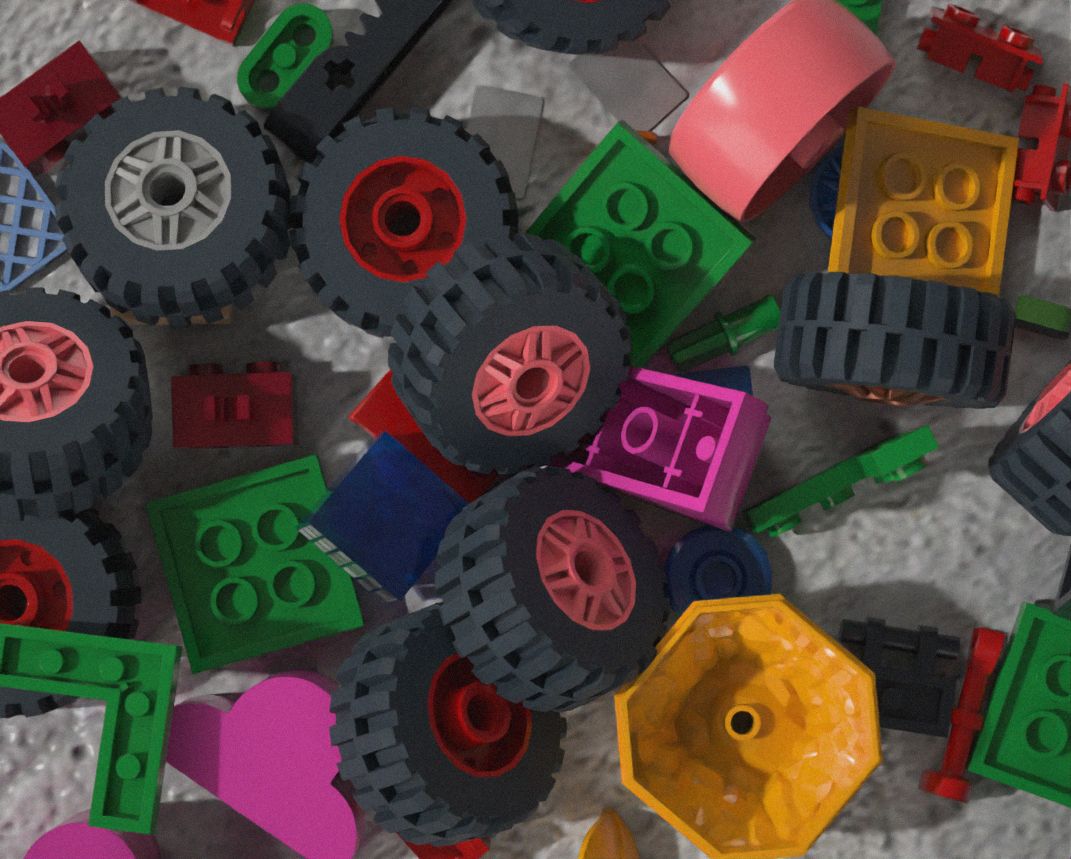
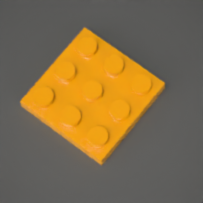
[828,106,1019,297]

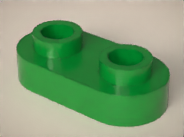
[237,3,334,112]

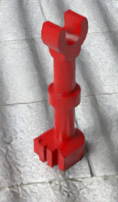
[918,627,1005,804]

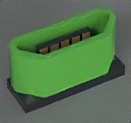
[1014,295,1071,340]

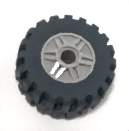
[54,87,293,328]

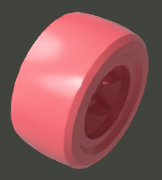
[669,0,896,223]

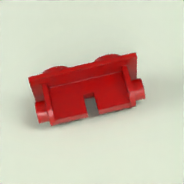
[916,4,1043,93]
[1011,83,1071,212]

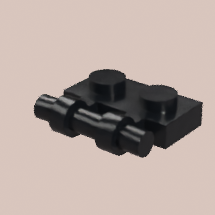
[839,616,960,738]

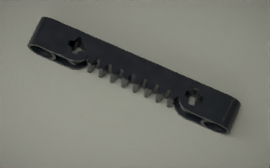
[264,0,454,164]

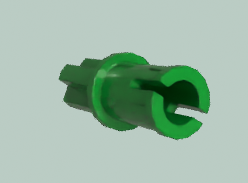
[667,294,780,372]

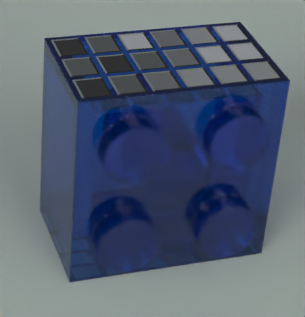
[295,430,469,605]

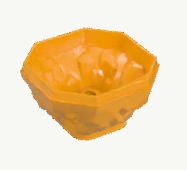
[614,594,883,859]

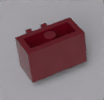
[0,40,124,176]
[171,362,299,449]

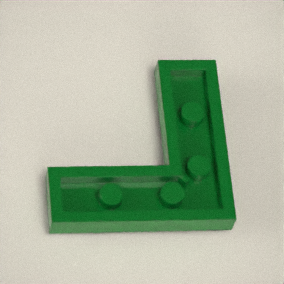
[742,425,939,538]
[0,623,183,835]

